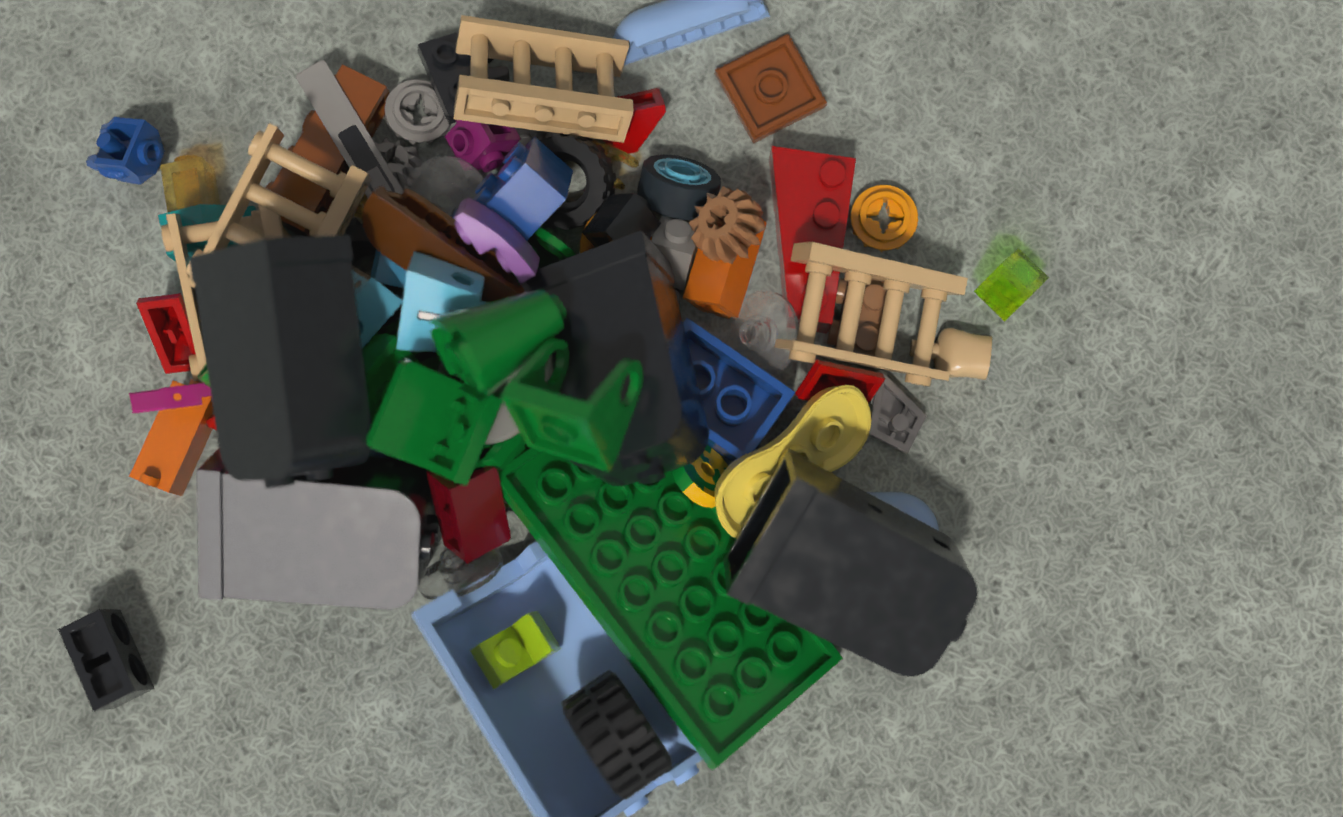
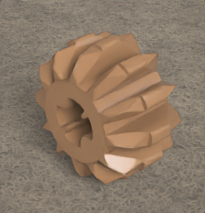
[688,186,767,264]

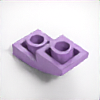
[455,197,540,284]

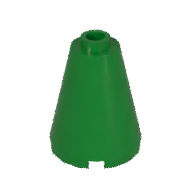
[430,290,566,403]

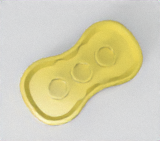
[715,385,871,538]

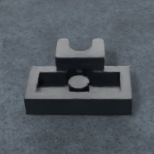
[417,32,510,124]

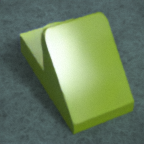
[470,611,561,690]

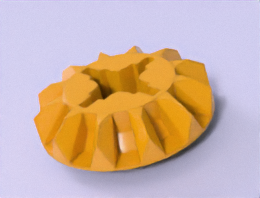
[850,185,918,252]

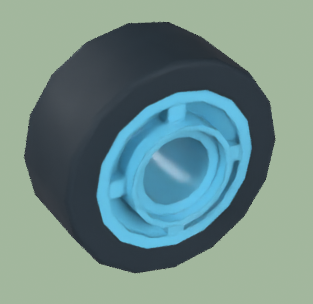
[637,154,721,220]

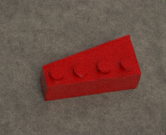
[769,146,856,334]

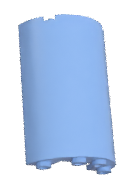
[411,541,702,817]

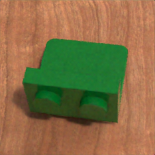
[367,360,503,486]

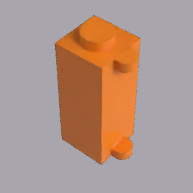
[683,218,767,319]
[129,379,214,496]

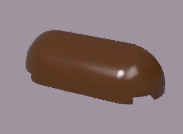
[362,186,526,302]

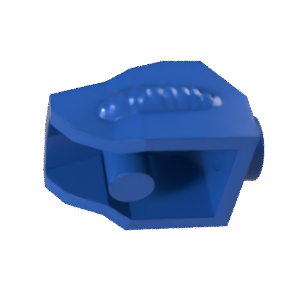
[86,117,165,185]

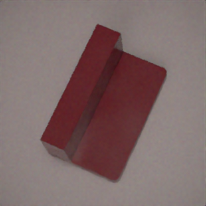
[426,466,511,564]

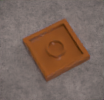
[715,34,827,144]

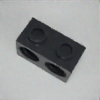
[58,609,155,712]

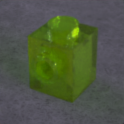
[974,248,1049,322]

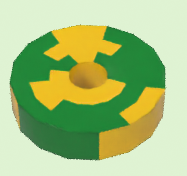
[671,445,728,508]

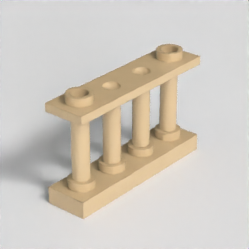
[454,15,634,143]
[186,123,372,288]
[161,204,285,383]
[774,242,968,387]

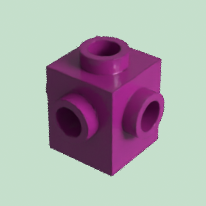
[445,120,521,172]

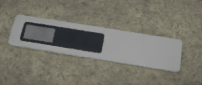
[296,60,403,198]

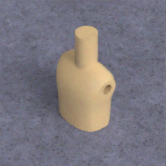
[909,328,992,380]

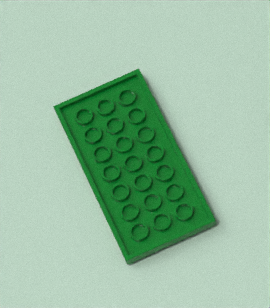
[498,448,843,770]

